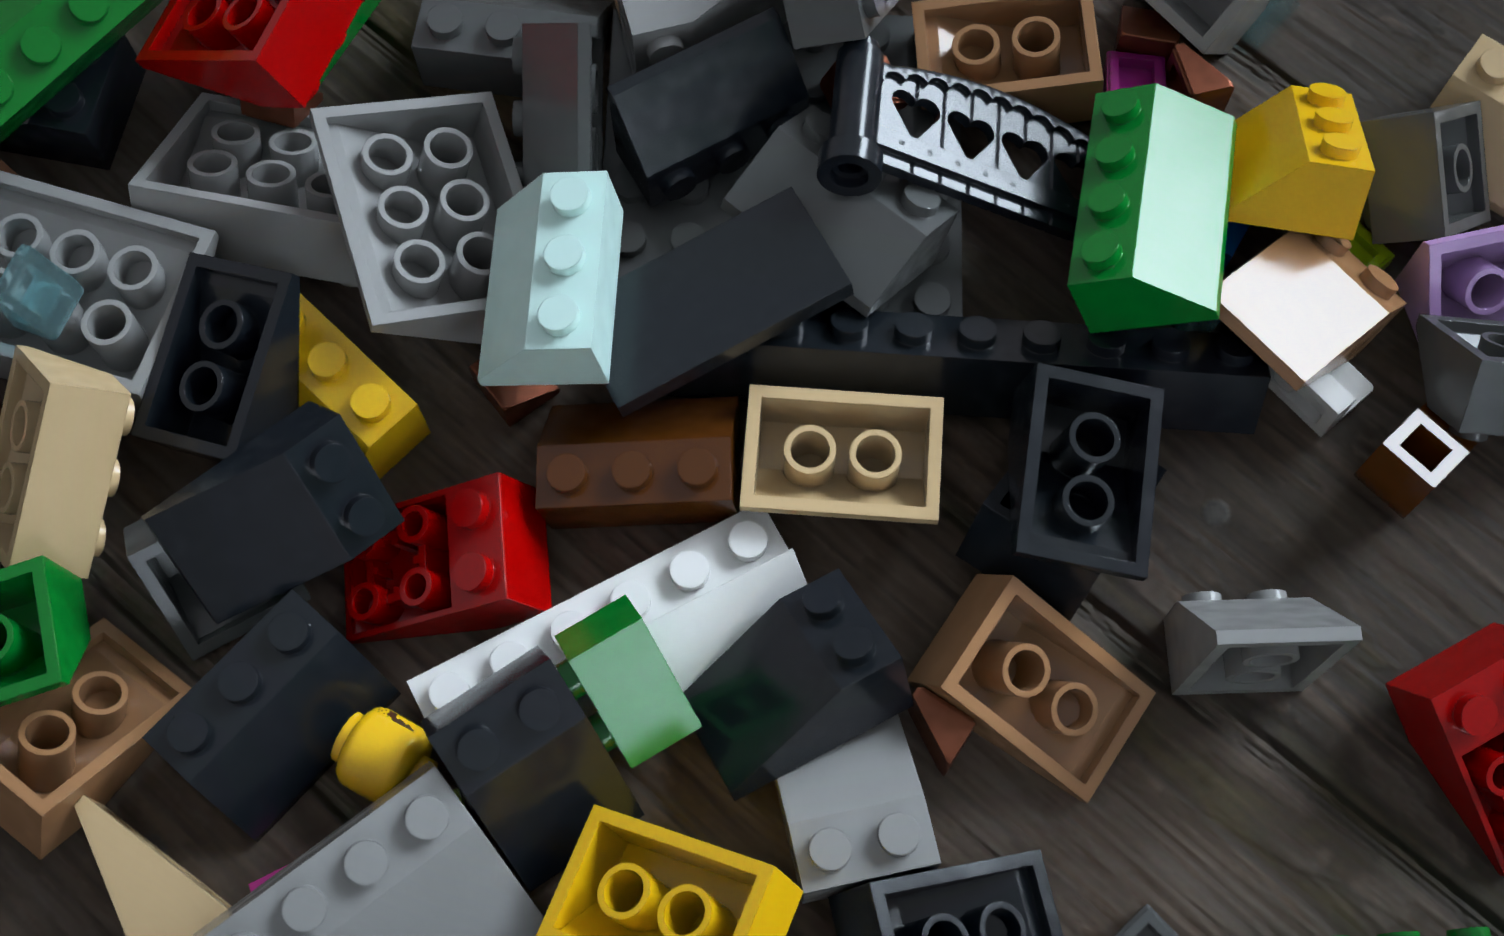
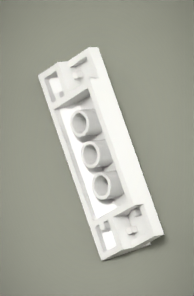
[407,511,807,809]

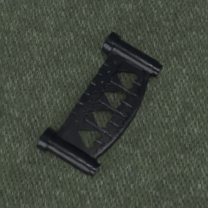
[817,36,1089,242]

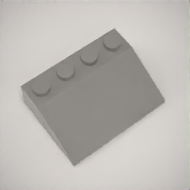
[309,91,523,344]
[128,92,358,287]
[0,171,219,417]
[193,761,544,936]

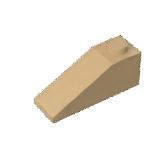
[74,795,232,936]

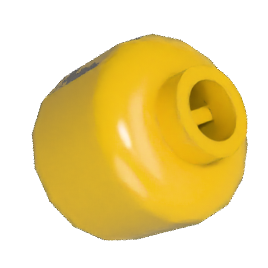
[331,707,438,802]

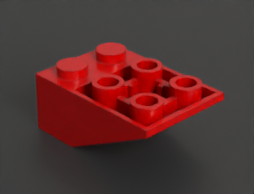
[344,472,552,644]
[1385,622,1504,877]

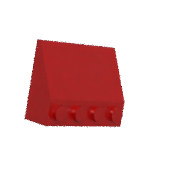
[135,0,365,108]

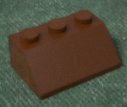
[535,396,741,529]

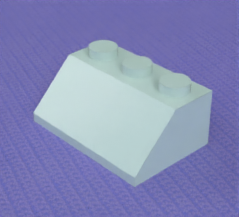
[477,170,624,386]

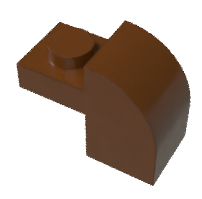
[1354,402,1477,519]

